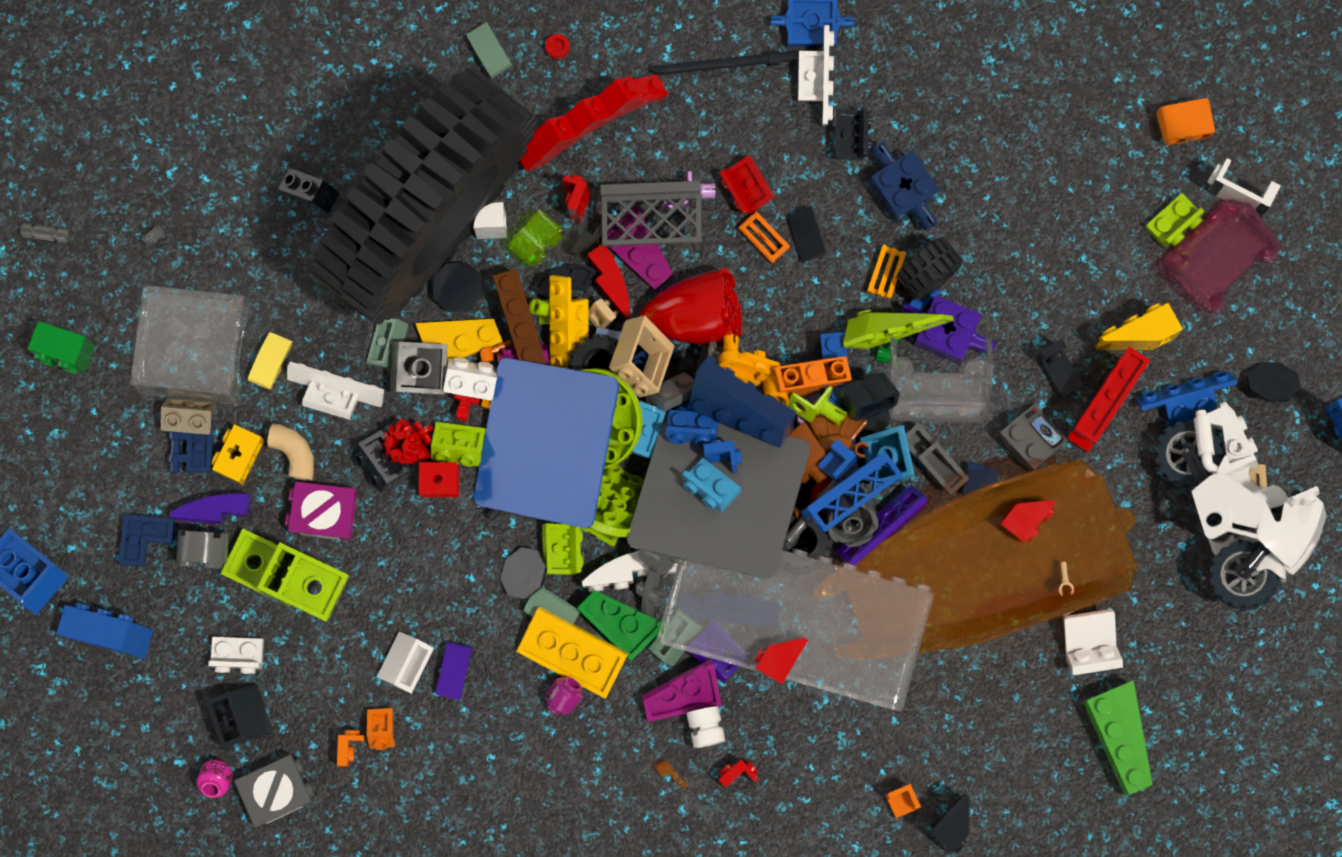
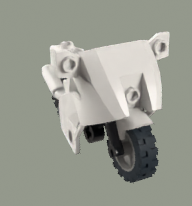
[1155,402,1326,611]

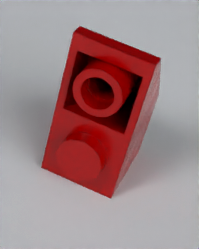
[998,500,1055,543]

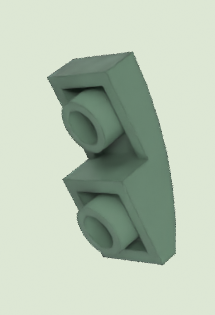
[466,22,513,78]

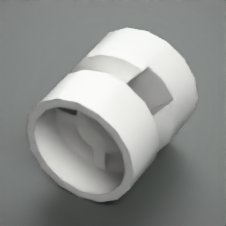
[686,706,726,748]

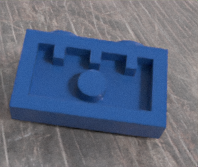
[665,410,719,446]

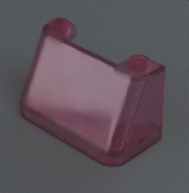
[1160,200,1283,314]

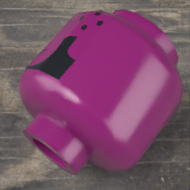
[545,677,583,715]

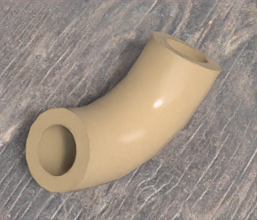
[268,423,314,481]

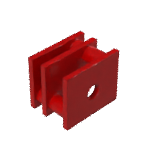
[419,462,459,498]

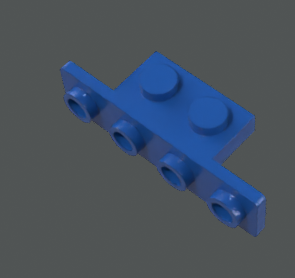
[1135,371,1237,427]

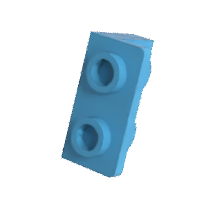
[632,401,666,459]
[682,458,742,513]

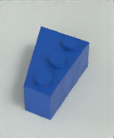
[56,603,153,659]

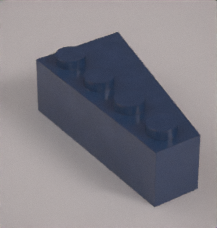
[688,355,796,448]

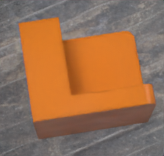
[885,784,921,819]

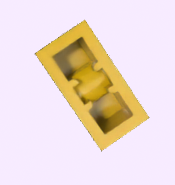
[212,425,264,485]

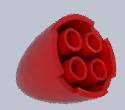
[639,268,742,345]

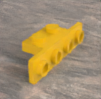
[550,275,589,369]

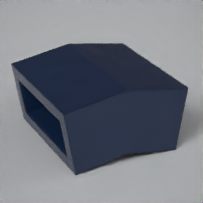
[962,463,999,502]

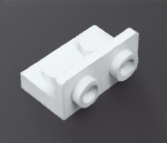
[208,637,264,674]

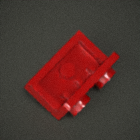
[719,156,776,214]

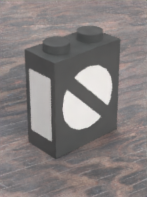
[234,755,315,828]

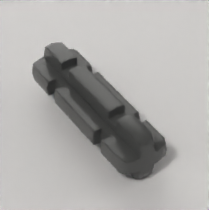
[20,223,70,243]

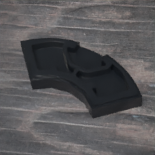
[531,264,598,299]

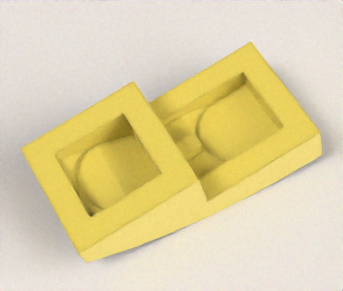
[248,332,292,390]

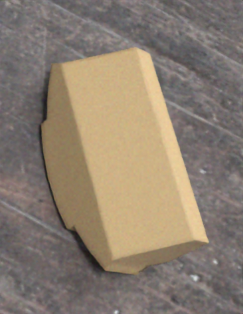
[1249,464,1267,488]

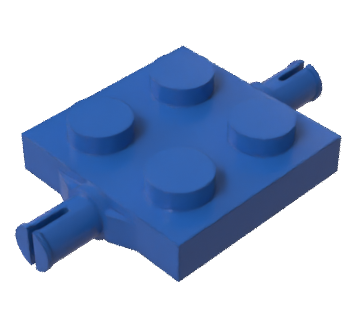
[771,0,854,47]

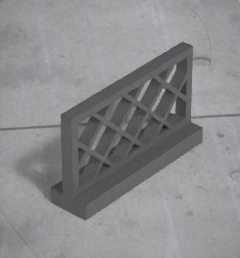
[601,181,702,247]

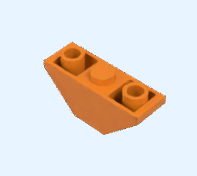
[774,356,852,396]

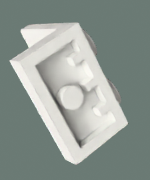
[1063,609,1123,675]

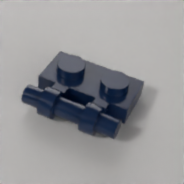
[168,422,214,473]

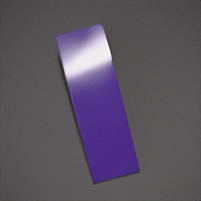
[170,494,252,525]

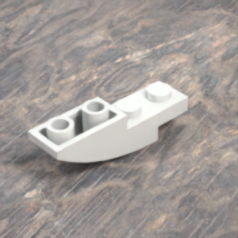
[582,551,682,593]

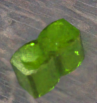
[507,209,563,268]

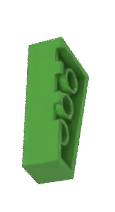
[1083,680,1153,796]

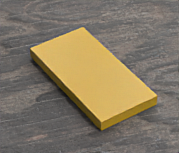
[516,606,629,699]

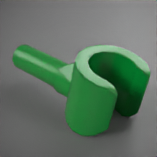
[876,339,899,363]

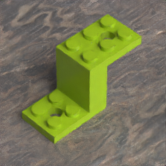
[220,529,350,622]

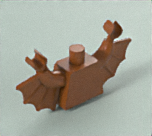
[788,411,869,518]

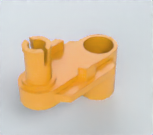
[719,334,789,406]

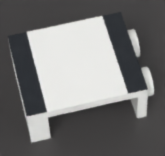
[1207,159,1281,219]

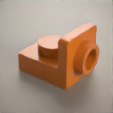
[367,708,395,750]
[337,730,366,767]

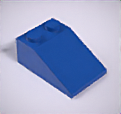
[0,528,69,615]

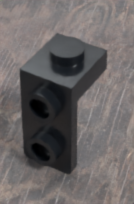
[279,168,340,214]

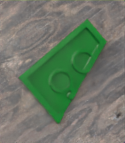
[577,589,666,661]

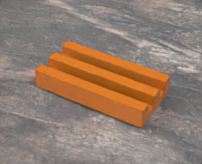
[738,211,790,264]

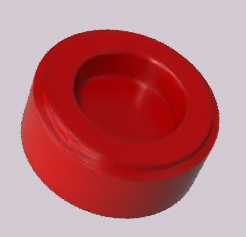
[545,34,570,60]

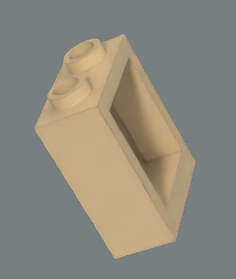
[609,315,674,398]

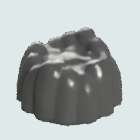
[141,224,163,245]

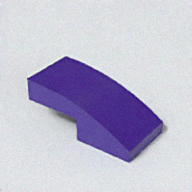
[436,642,473,700]

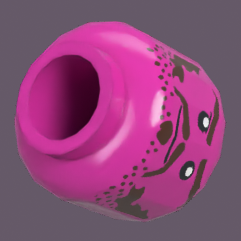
[197,760,233,798]

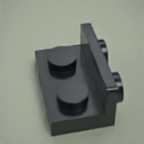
[352,430,410,492]

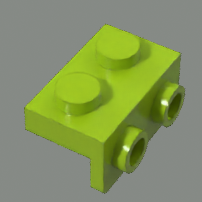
[542,523,583,575]

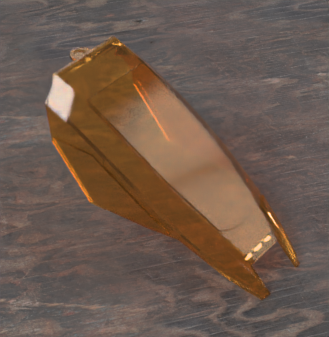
[813,460,1138,659]

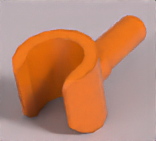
[480,339,512,363]

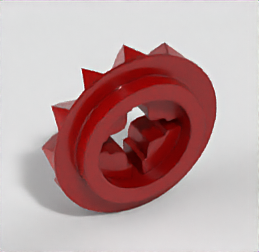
[381,423,419,464]

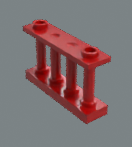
[1067,346,1150,452]

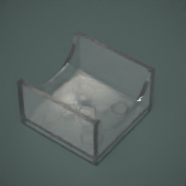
[130,285,252,405]

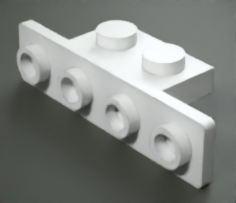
[798,25,834,126]
[287,362,384,420]

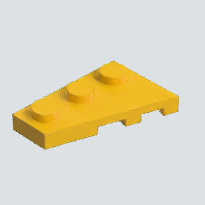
[415,319,503,363]

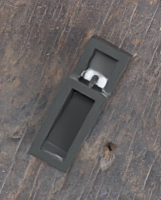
[906,423,969,495]

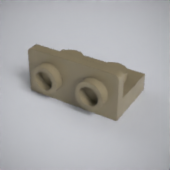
[161,398,217,435]

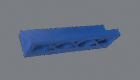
[800,451,903,533]

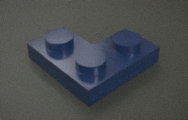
[118,515,175,567]

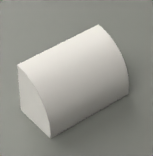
[474,202,507,239]
[377,632,434,694]

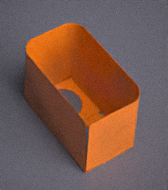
[1156,98,1215,146]

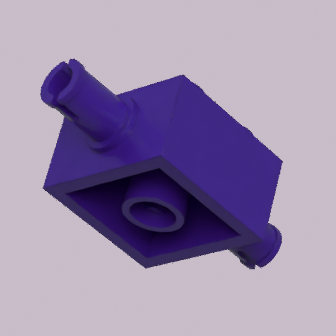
[901,295,997,365]

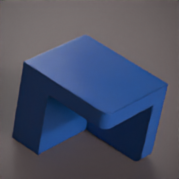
[818,439,857,483]

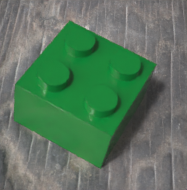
[28,321,95,375]

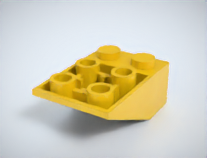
[1096,303,1183,350]

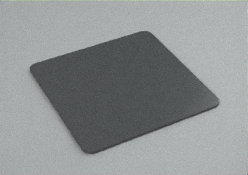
[627,412,810,579]

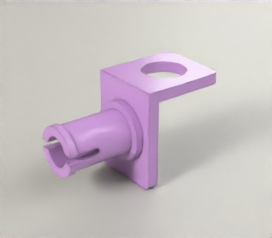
[660,171,715,209]

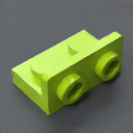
[1145,193,1204,249]
[431,422,486,467]

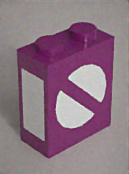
[285,482,358,542]

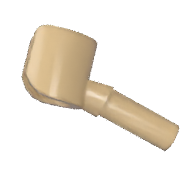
[1058,562,1074,596]

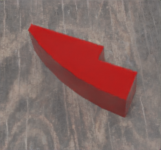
[588,244,631,320]

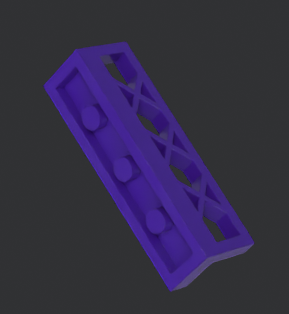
[836,485,928,571]

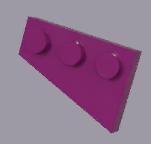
[608,206,673,292]
[642,658,722,722]

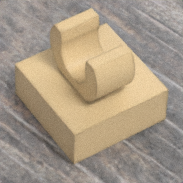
[588,298,620,329]

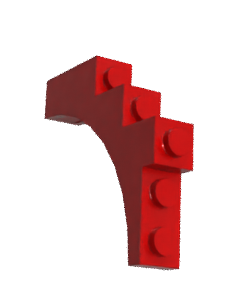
[520,74,669,171]

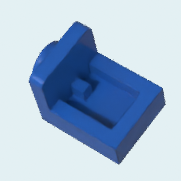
[703,440,742,473]

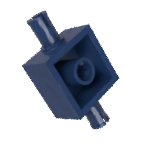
[869,141,940,231]

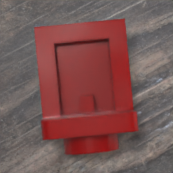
[718,759,758,788]

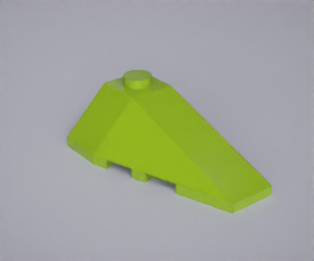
[843,310,954,350]

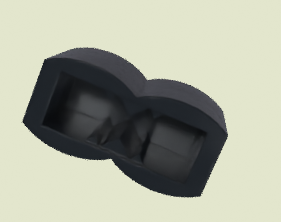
[839,372,900,421]

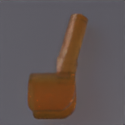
[656,761,688,789]

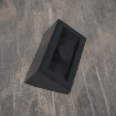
[787,206,826,263]

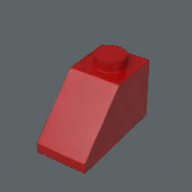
[754,637,809,684]

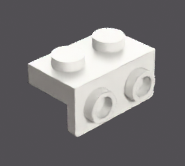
[443,357,497,400]

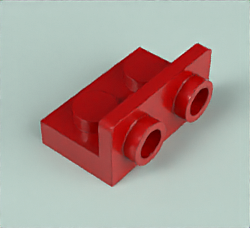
[562,175,591,223]

